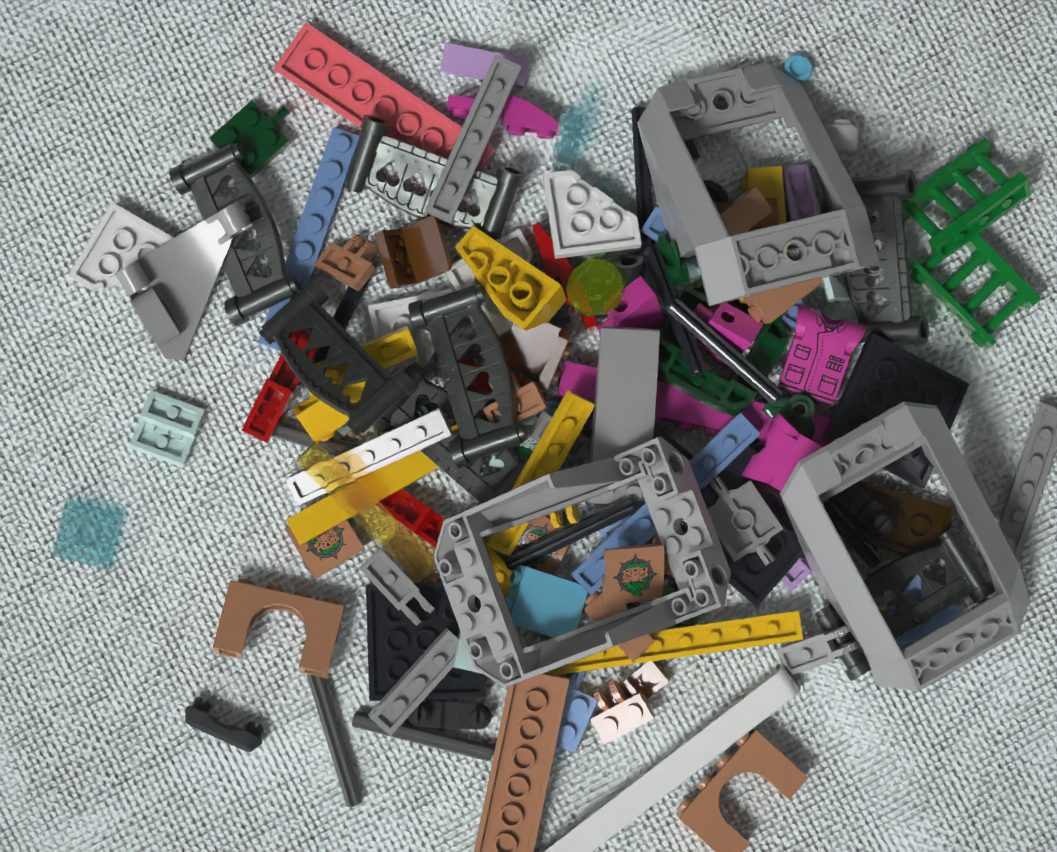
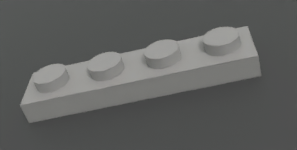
[368,628,459,736]

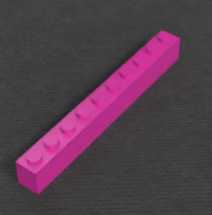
[557,361,832,447]

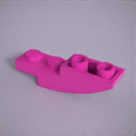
[447,87,561,139]

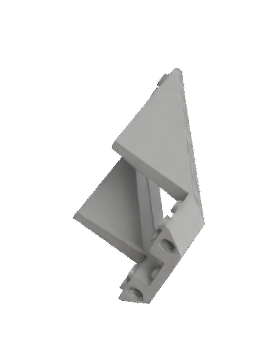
[637,62,880,306]
[780,402,1029,691]
[433,437,731,687]

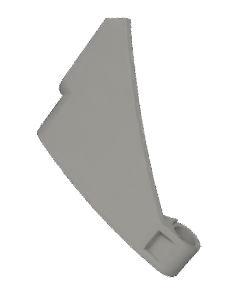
[115,201,253,361]

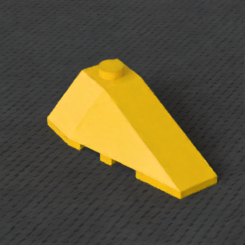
[455,226,567,331]

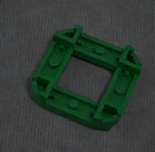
[657,281,788,416]

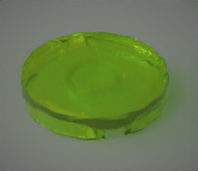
[566,259,624,316]

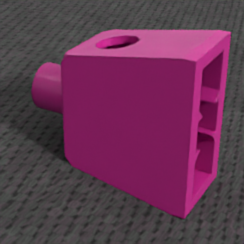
[596,276,665,335]
[693,302,763,369]

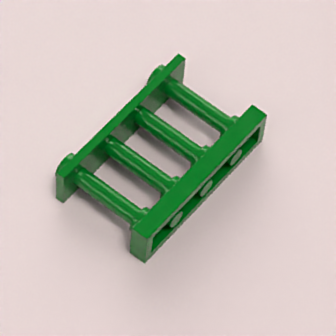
[903,137,1032,262]
[908,234,1042,349]

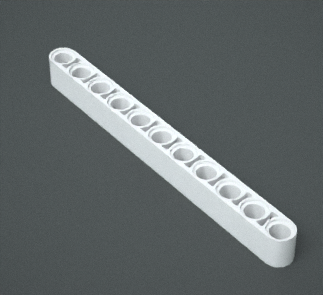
[541,667,801,852]

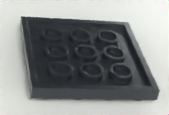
[823,333,970,488]
[680,445,833,607]
[366,582,486,701]

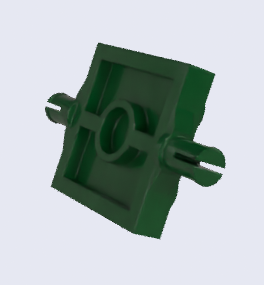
[209,100,291,178]

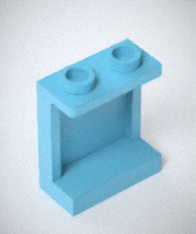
[504,565,588,637]

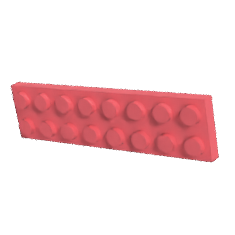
[273,22,495,171]

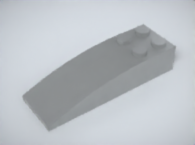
[588,326,660,506]

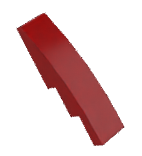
[532,223,598,332]
[241,331,318,443]
[375,489,446,548]

